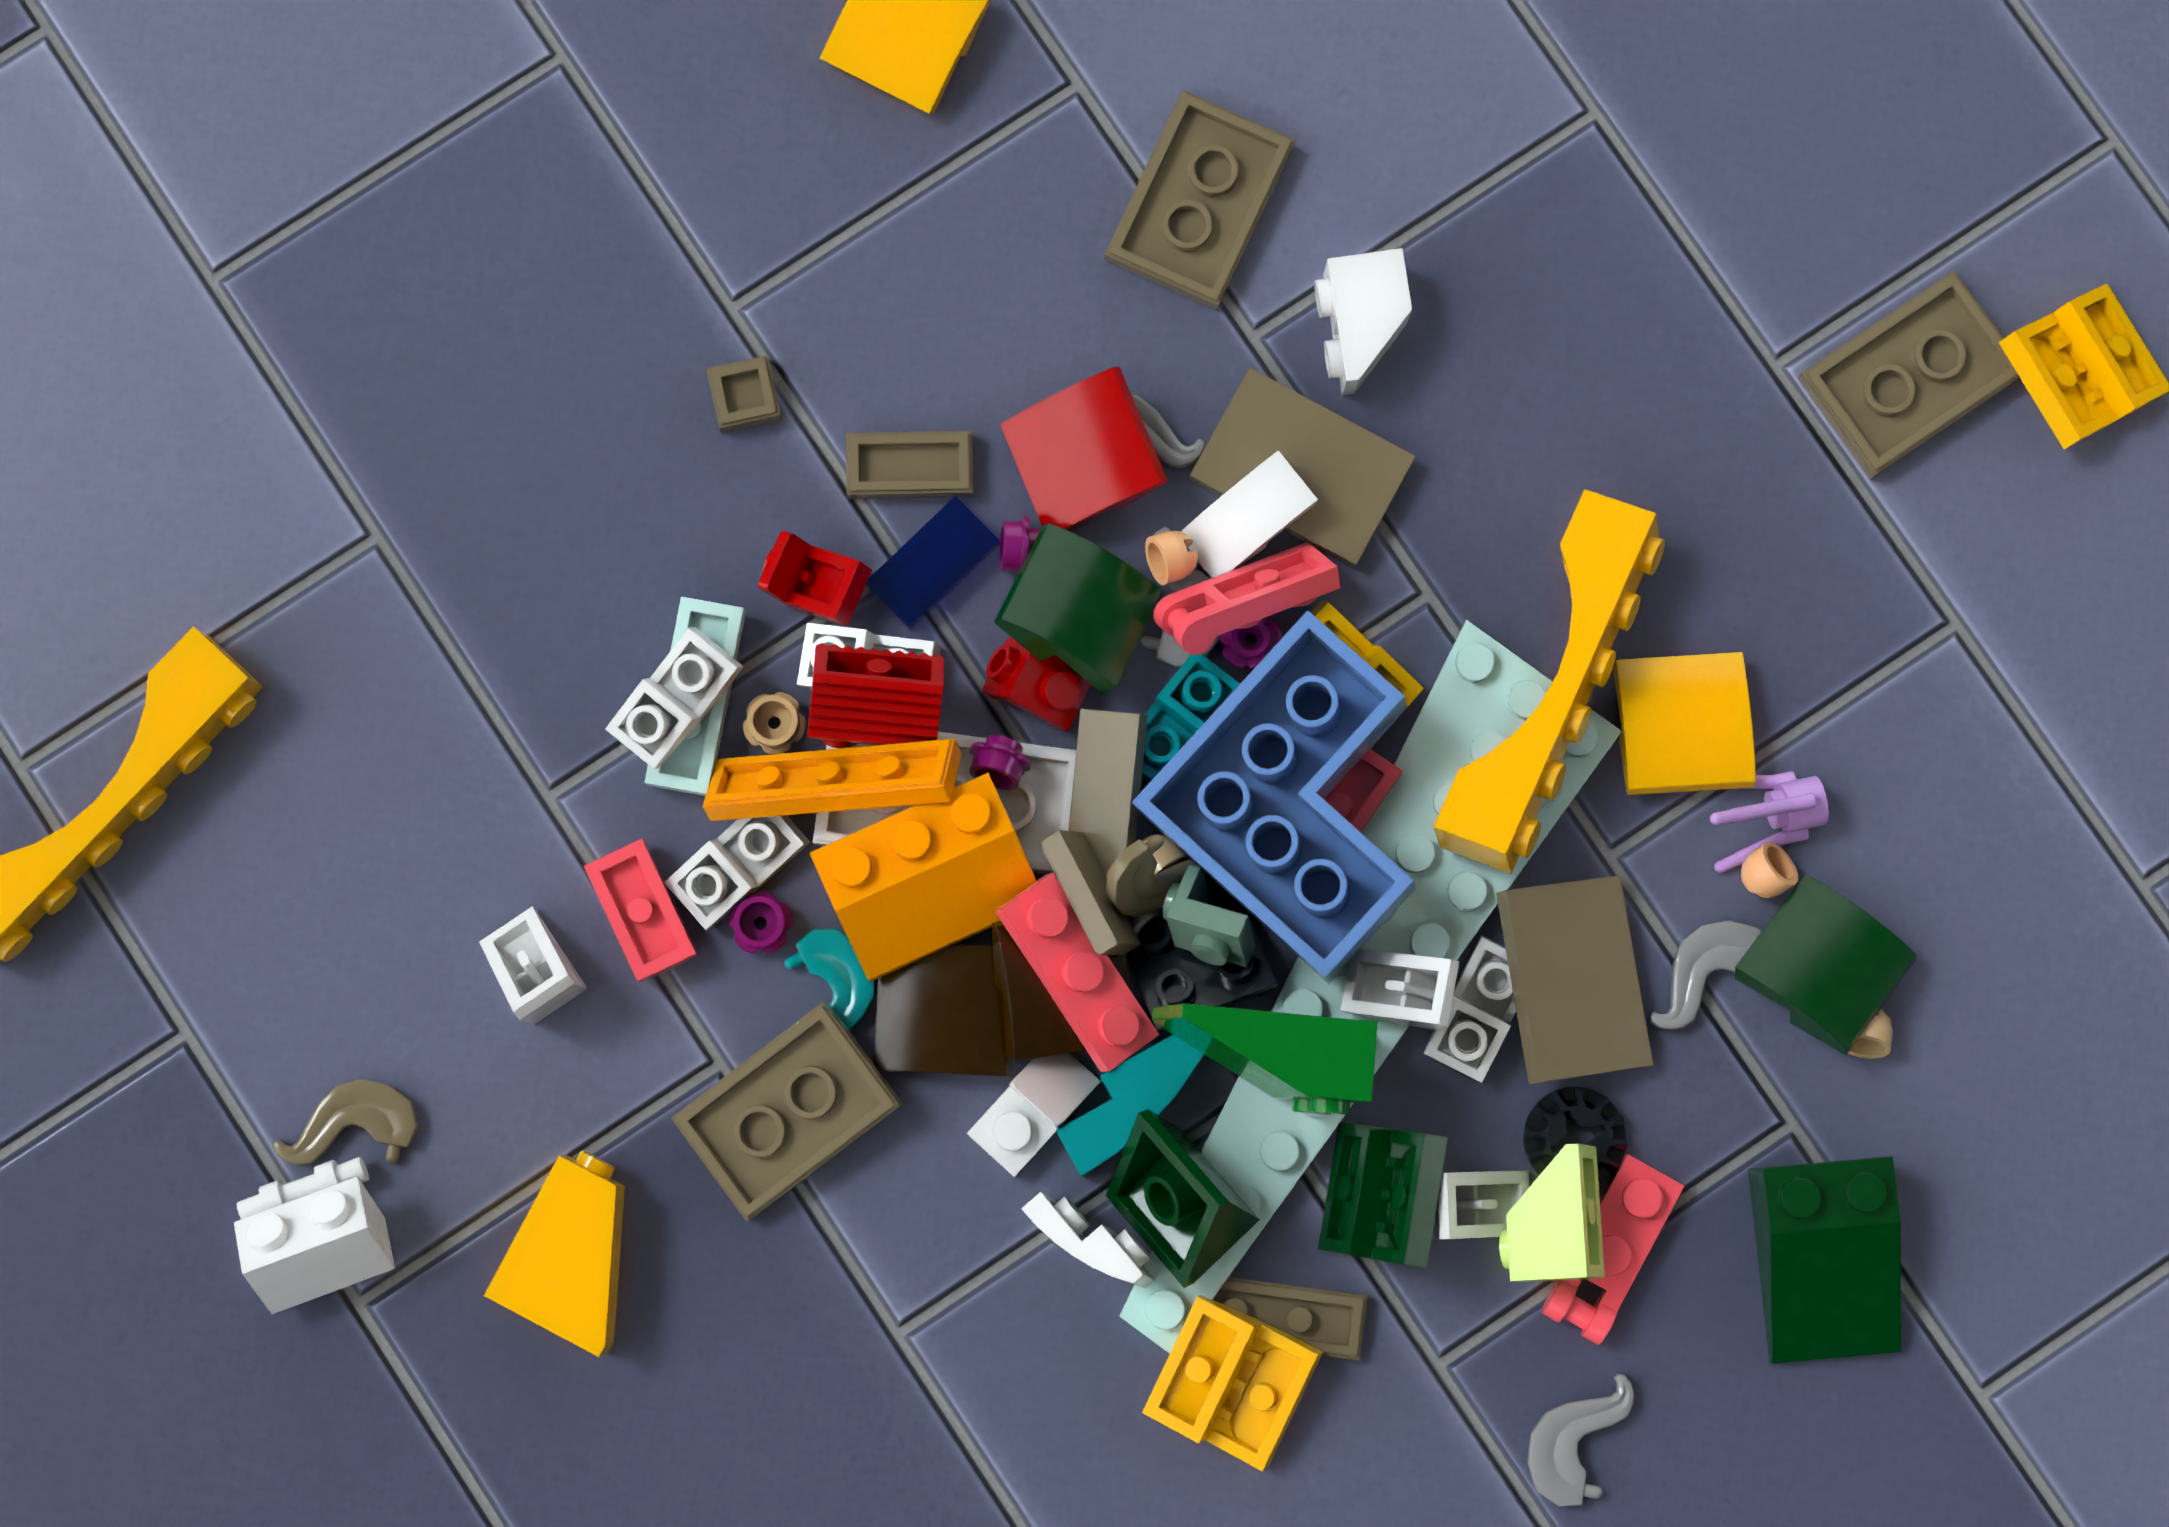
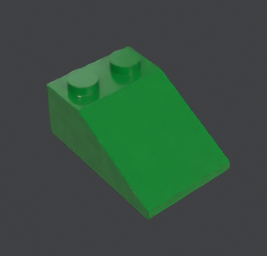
[1152,1003,1378,1115]

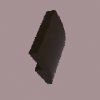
[992,922,1132,1061]
[873,944,1012,1077]

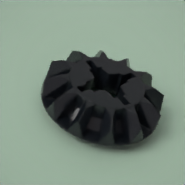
[1523,1087,1628,1185]

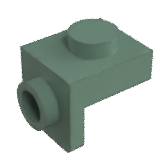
[1163,864,1256,967]

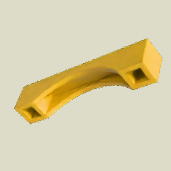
[1433,489,1665,874]
[0,626,263,962]

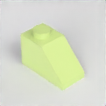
[1499,1144,1605,1282]

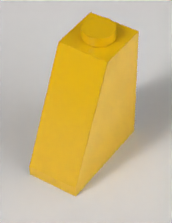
[484,1150,625,1357]

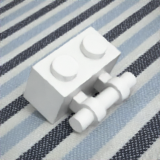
[234,1157,395,1314]

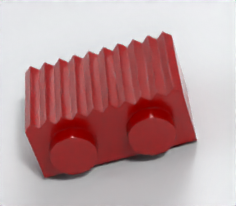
[807,643,944,748]

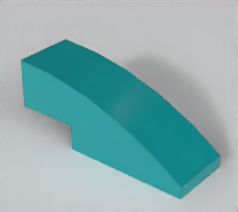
[1056,1035,1204,1176]

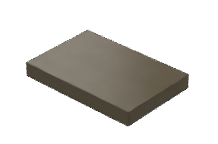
[1104,89,1296,311]
[1797,270,2020,479]
[1189,367,1416,569]
[1496,875,1653,1084]
[671,1001,903,1222]

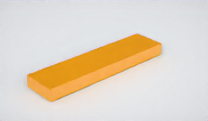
[702,739,962,821]

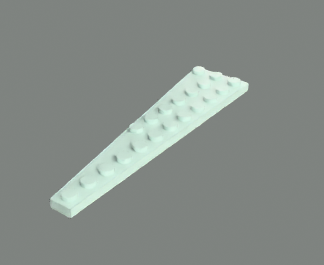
[1119,620,1622,1354]

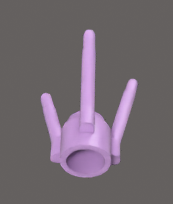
[1710,771,1829,873]

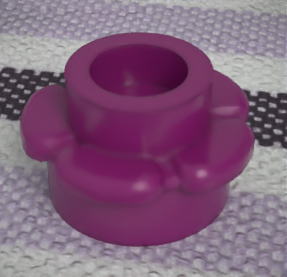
[999,515,1040,572]
[1219,617,1282,670]
[969,735,1031,790]
[729,891,793,954]

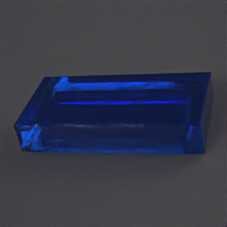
[866,496,1000,631]

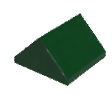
[1105,1109,1260,1288]

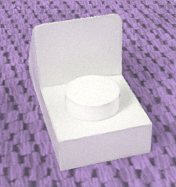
[967,1053,1101,1177]

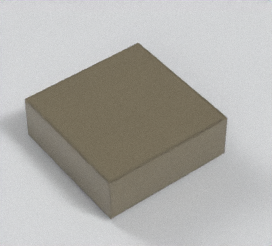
[706,355,782,433]

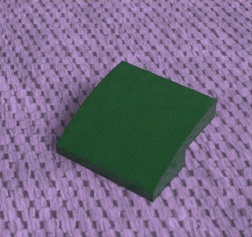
[994,523,1162,693]
[1735,874,1916,1055]
[1318,1122,1448,1269]

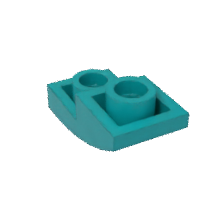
[1142,654,1240,784]

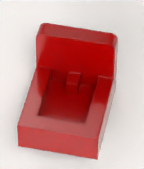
[758,530,872,627]
[982,637,1091,732]

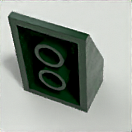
[1748,1156,1901,1364]

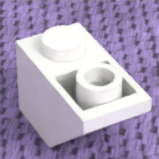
[1315,248,1412,396]

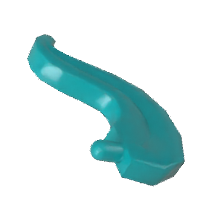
[784,928,876,1031]

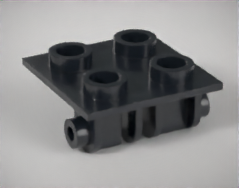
[1126,885,1278,1033]

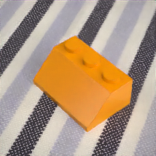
[810,773,1036,982]

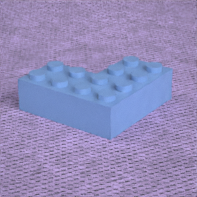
[1132,610,1416,984]

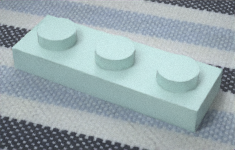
[644,597,746,796]

